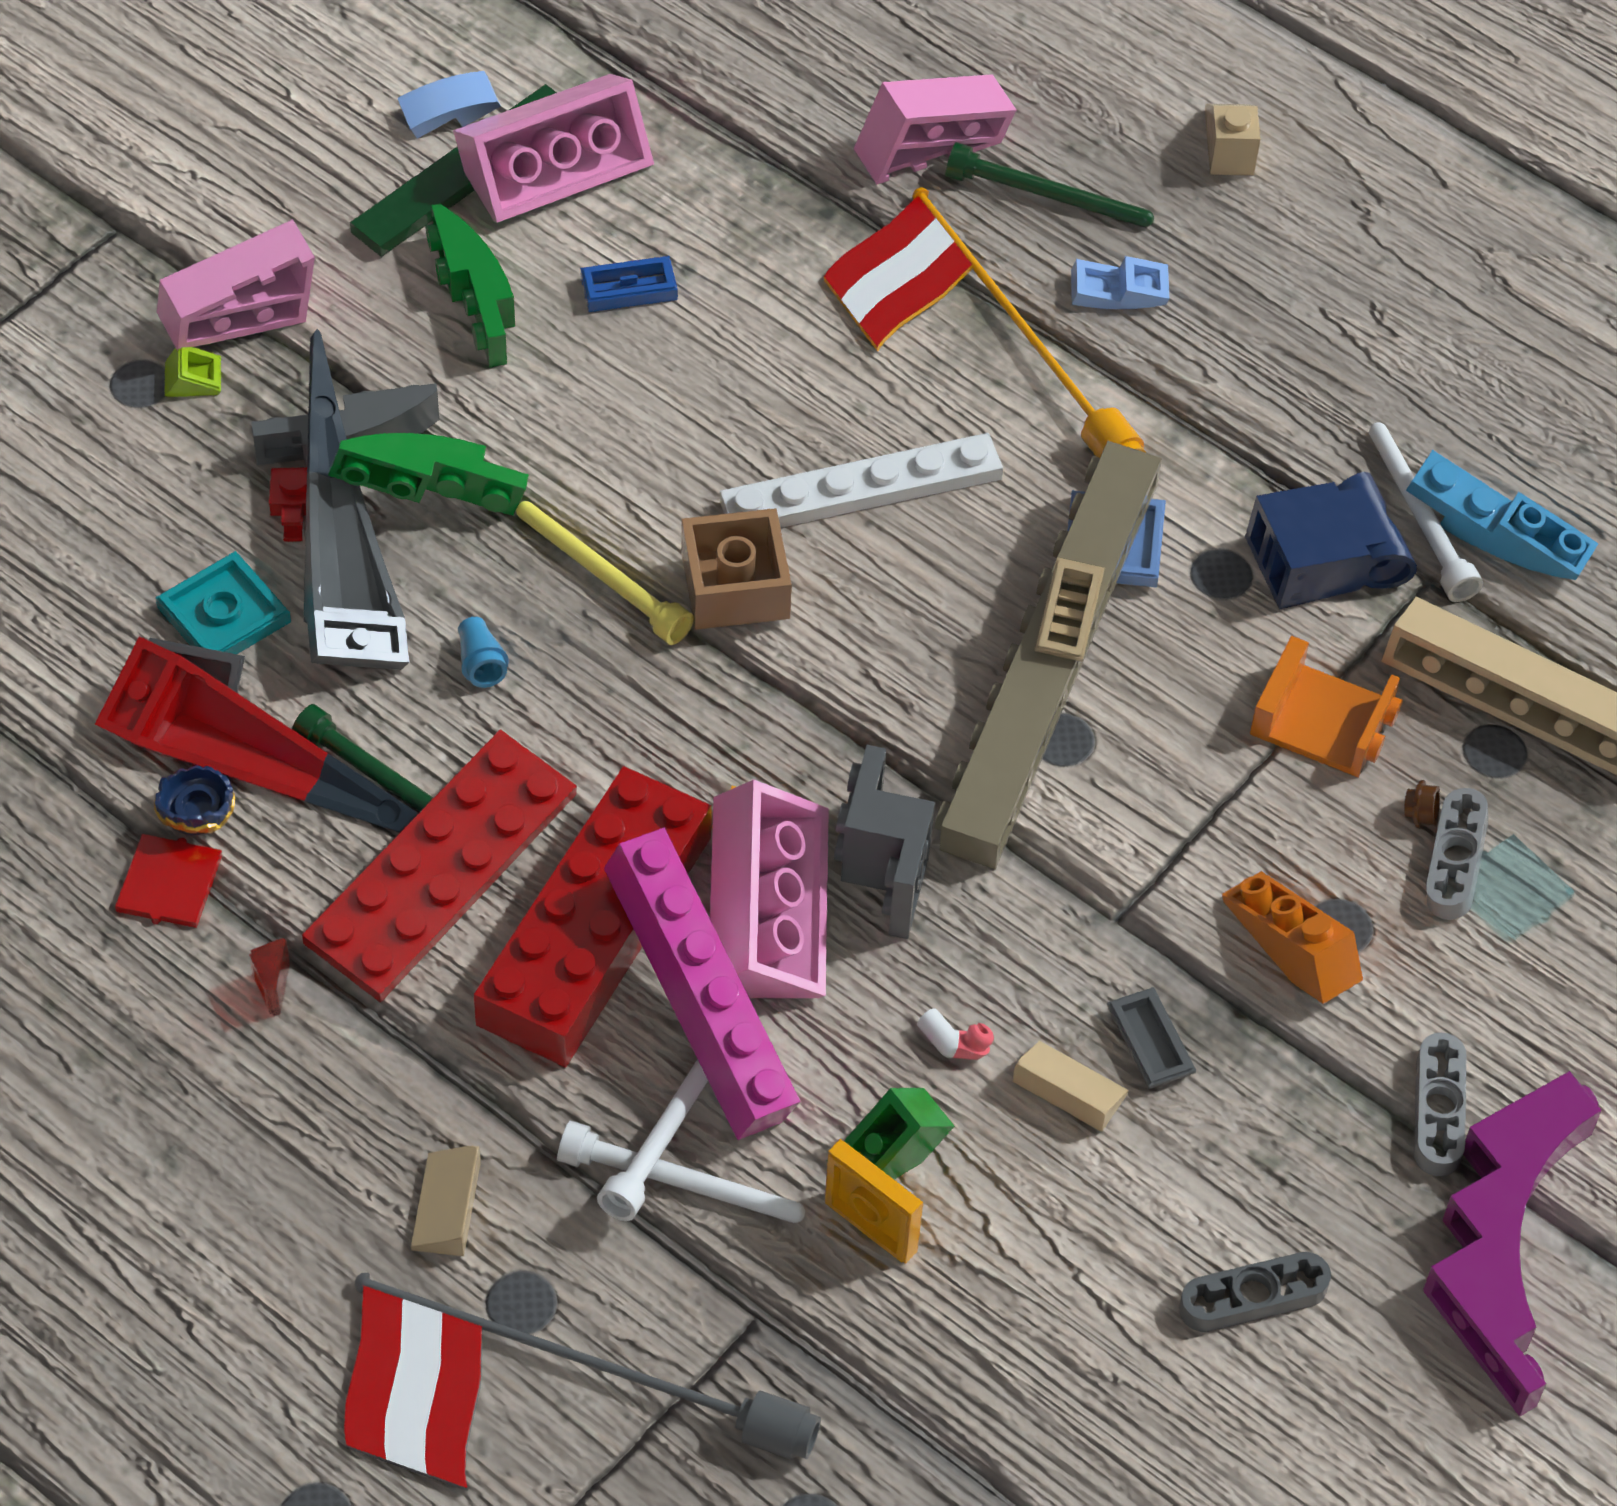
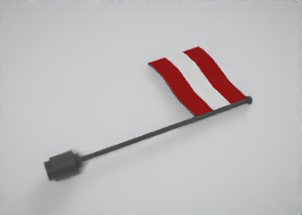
[344,1273,821,1491]

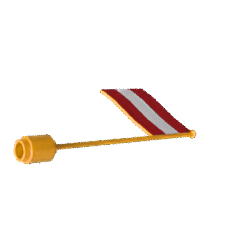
[824,187,1146,458]

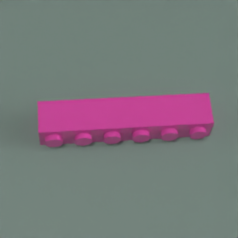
[604,828,801,1140]

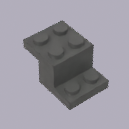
[834,745,935,939]

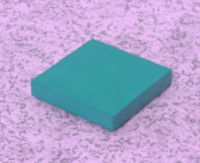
[155,551,291,654]

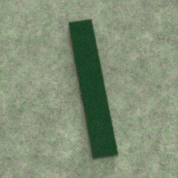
[350,84,557,257]

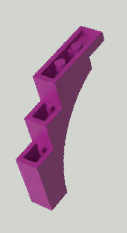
[1423,1071,1602,1417]

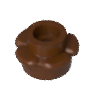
[1404,780,1441,829]

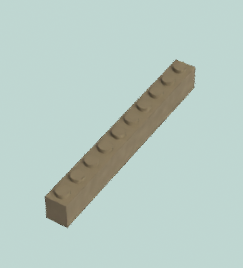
[934,441,1162,870]

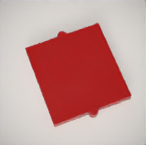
[115,834,223,928]

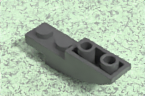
[251,383,440,467]

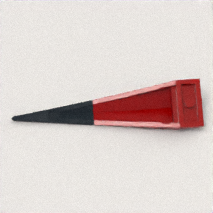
[95,636,419,833]

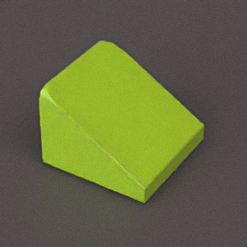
[165,347,221,397]

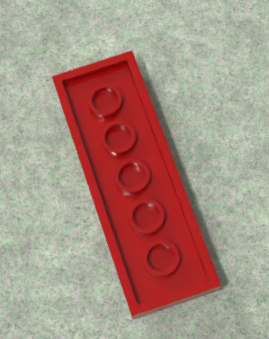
[302,729,577,1003]

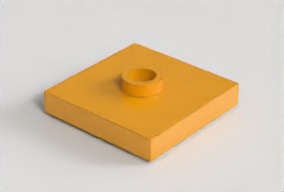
[825,1138,923,1264]

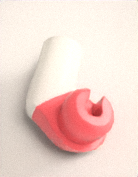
[917,1008,994,1060]

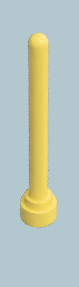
[516,501,694,645]

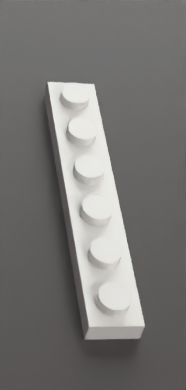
[720,433,1003,528]

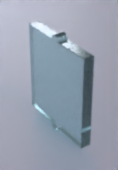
[1454,834,1575,940]

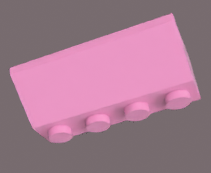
[453,74,654,223]
[710,779,829,998]

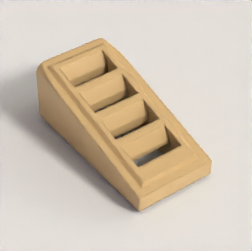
[1035,557,1105,662]

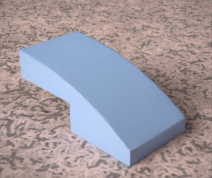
[397,71,501,139]
[1071,256,1169,309]

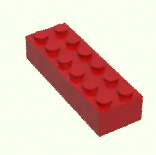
[474,766,712,1068]

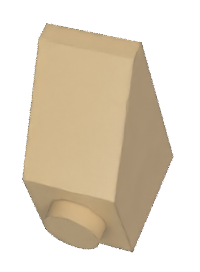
[1205,104,1261,175]

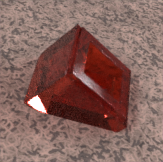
[249,938,290,1017]

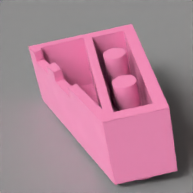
[854,74,1016,185]
[157,219,315,351]

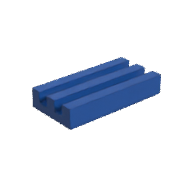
[580,256,678,312]

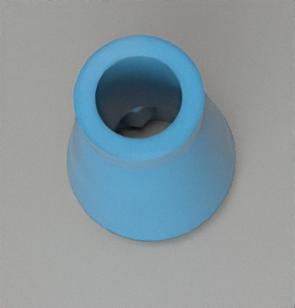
[458,617,509,688]

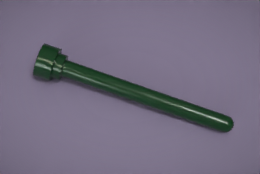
[945,142,1154,227]
[292,704,434,812]

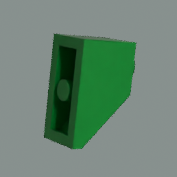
[826,1088,955,1180]

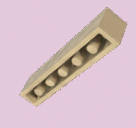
[1381,597,1617,775]

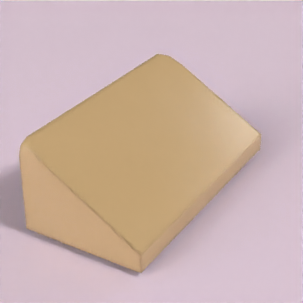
[1013,1040,1129,1132]
[411,1146,481,1257]

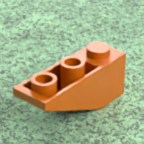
[1222,871,1363,1004]

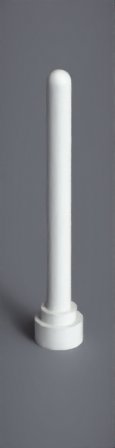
[1369,422,1483,602]
[597,1059,708,1221]
[557,1121,805,1223]

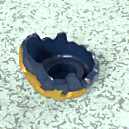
[154,765,235,835]

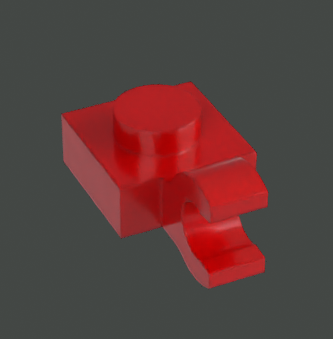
[269,467,307,542]

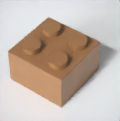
[681,508,792,630]

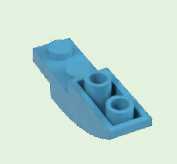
[1405,450,1599,580]

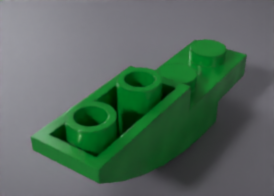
[425,204,515,368]
[328,433,529,516]

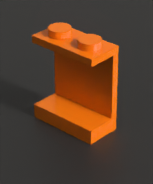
[1250,635,1403,778]

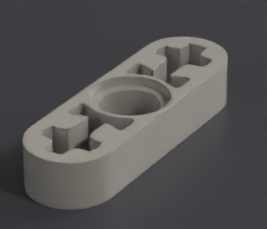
[1426,788,1488,920]
[1414,1032,1467,1176]

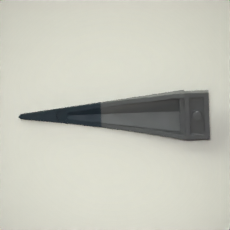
[303,329,409,670]

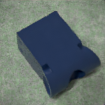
[1245,472,1417,610]

